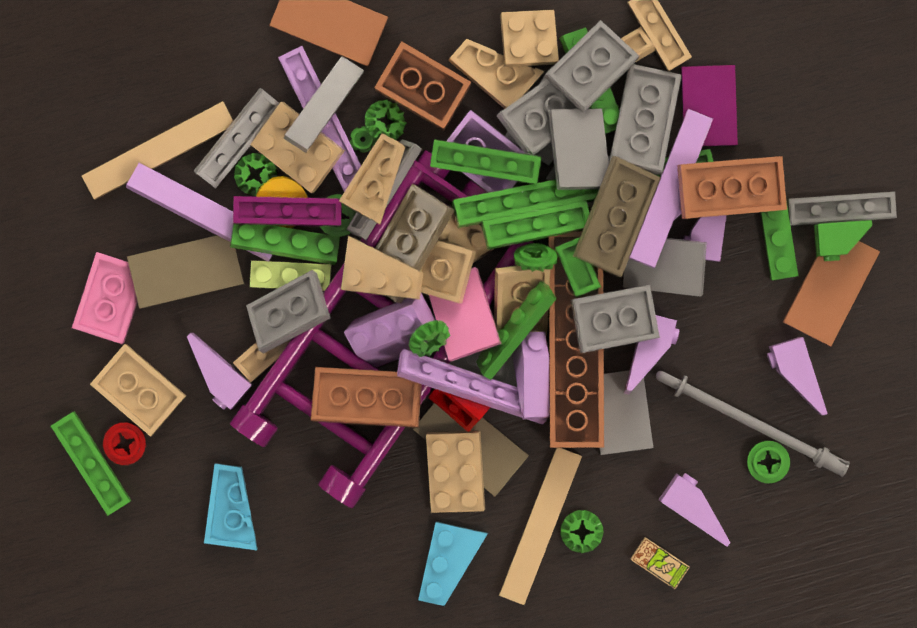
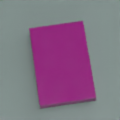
[681,65,738,147]

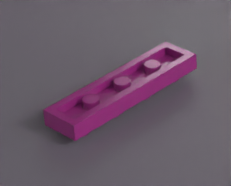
[233,196,341,227]

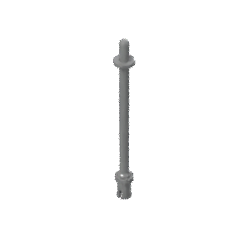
[656,371,850,477]

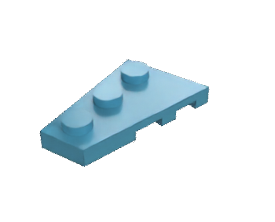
[204,463,258,550]
[418,522,488,606]

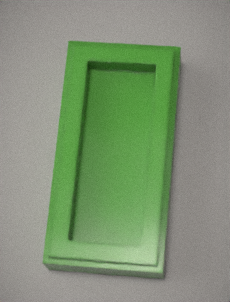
[555,237,601,297]

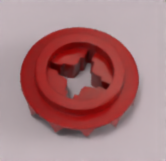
[103,422,146,465]

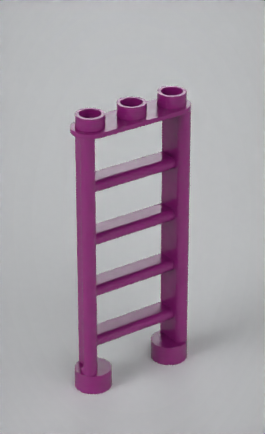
[230,150,534,508]

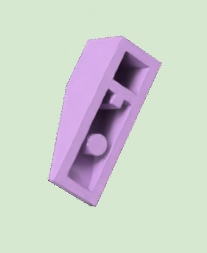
[683,215,726,262]
[624,315,679,395]
[512,332,550,419]
[187,333,254,410]
[767,337,828,415]
[659,473,730,547]

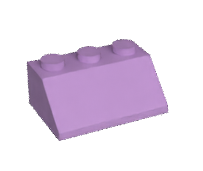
[447,110,525,193]
[344,293,435,367]

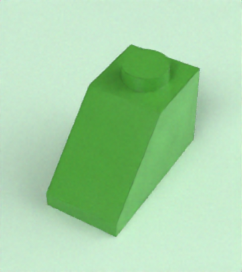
[814,220,872,261]

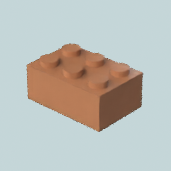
[374,41,471,131]

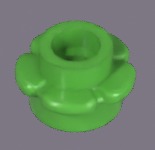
[350,126,376,153]

